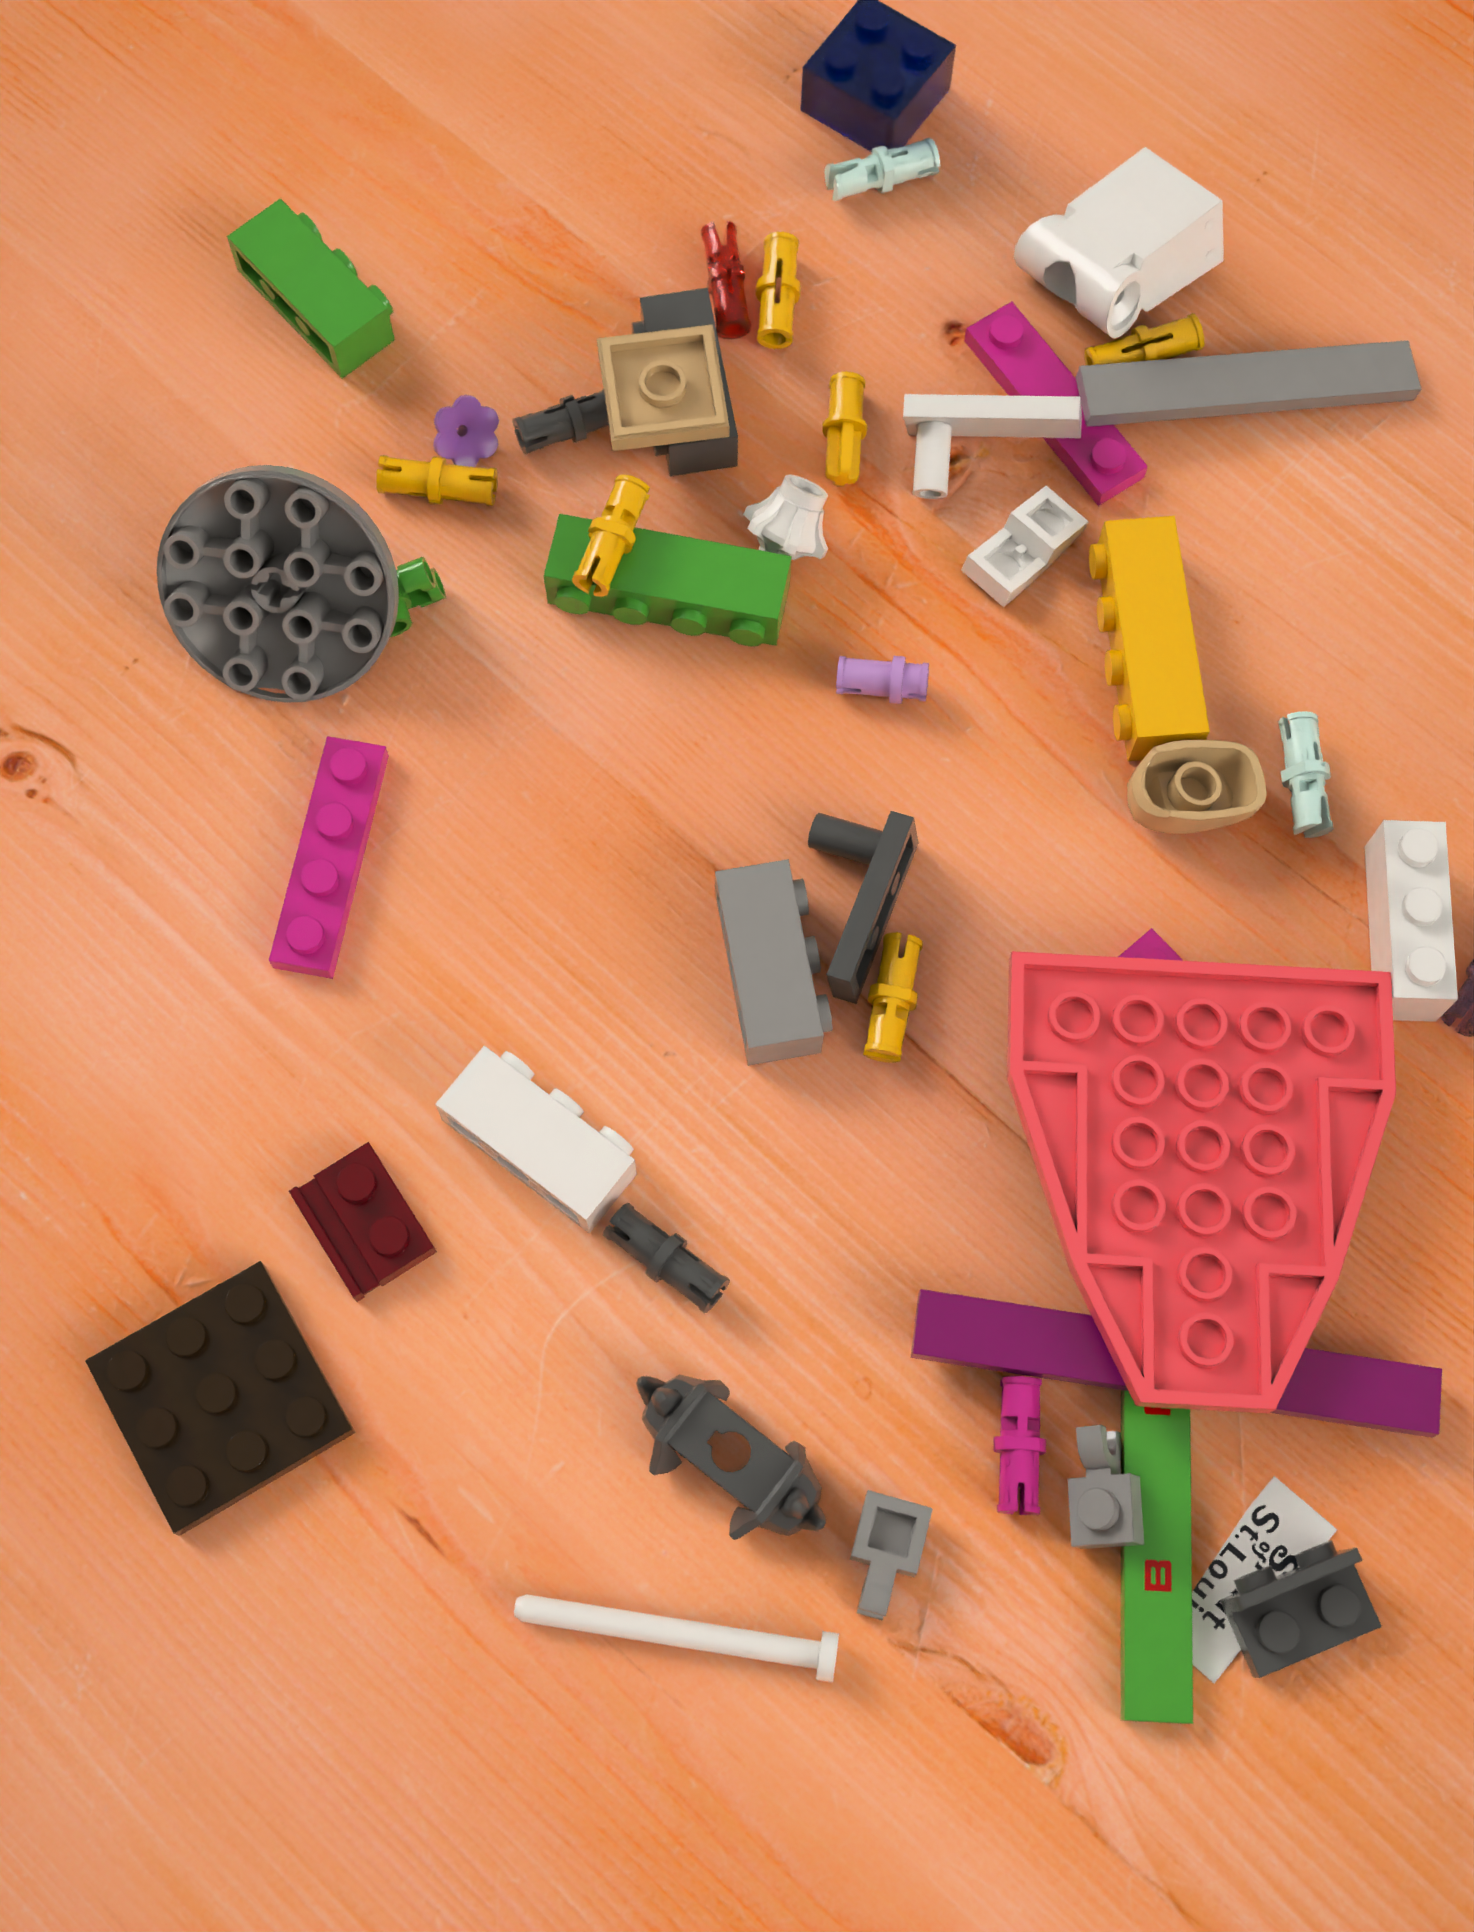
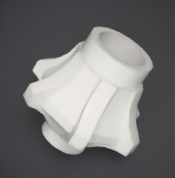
[743,475,828,561]

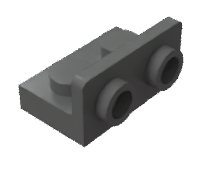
[1220,1541,1382,1678]

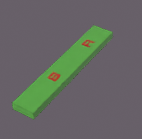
[1121,1390,1193,1724]

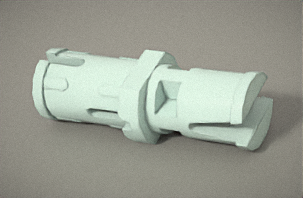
[825,138,940,201]
[1278,711,1334,838]

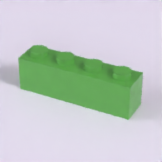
[544,514,792,646]

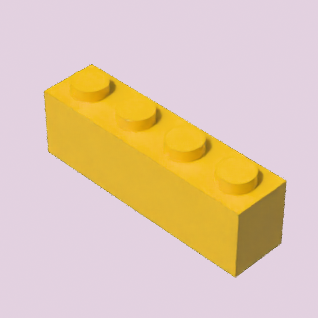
[1089,516,1210,761]

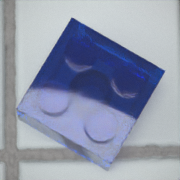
[800,0,956,152]

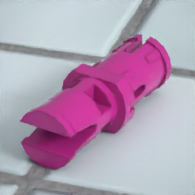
[993,1376,1046,1515]

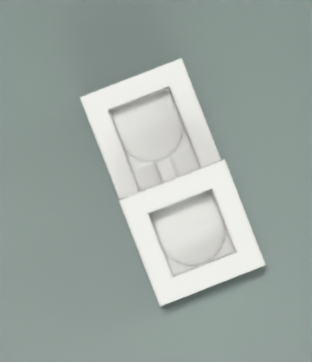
[961,485,1089,607]

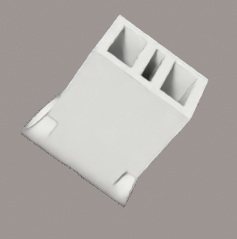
[1014,147,1224,338]

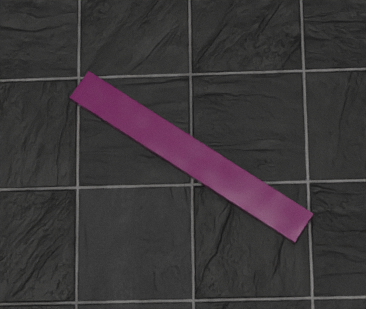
[910,1289,1442,1438]

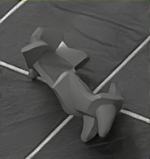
[636,1374,826,1540]

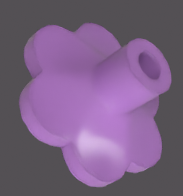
[433,395,499,467]

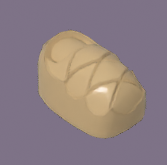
[1127,740,1267,834]

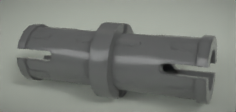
[513,390,609,454]
[603,1203,730,1314]

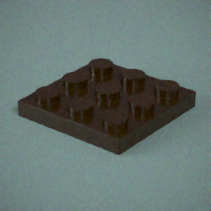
[85,1261,356,1536]

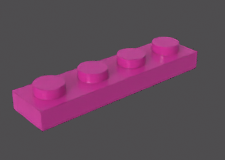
[269,736,389,979]

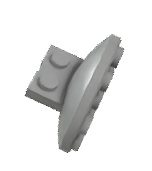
[157,465,399,703]

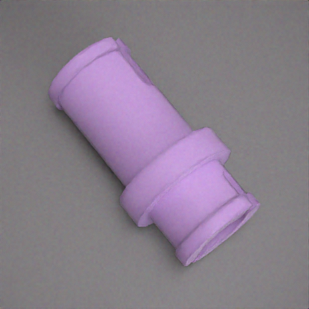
[836,656,929,704]

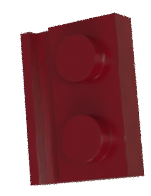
[289,1142,437,1302]

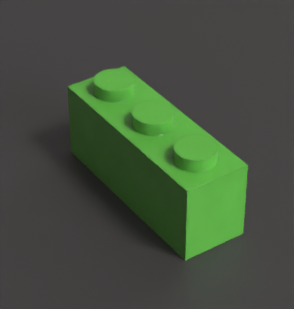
[227,198,395,379]

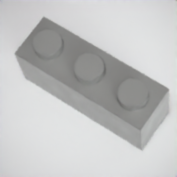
[715,859,833,1066]

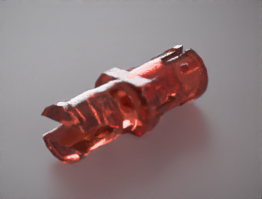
[701,220,752,339]

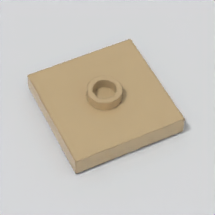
[597,324,729,451]

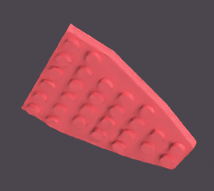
[1007,951,1396,1414]

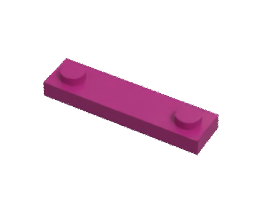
[964,301,1148,506]

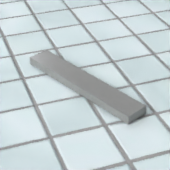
[1076,340,1421,427]

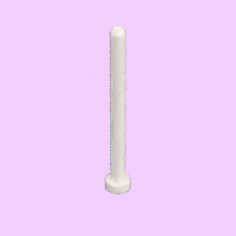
[514,1594,839,1682]

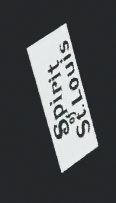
[1192,1476,1337,1683]

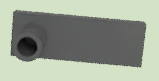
[808,811,919,1004]

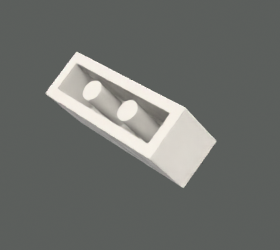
[1364,820,1458,1022]
[435,1045,637,1234]

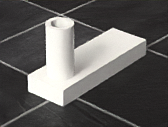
[903,394,1082,499]

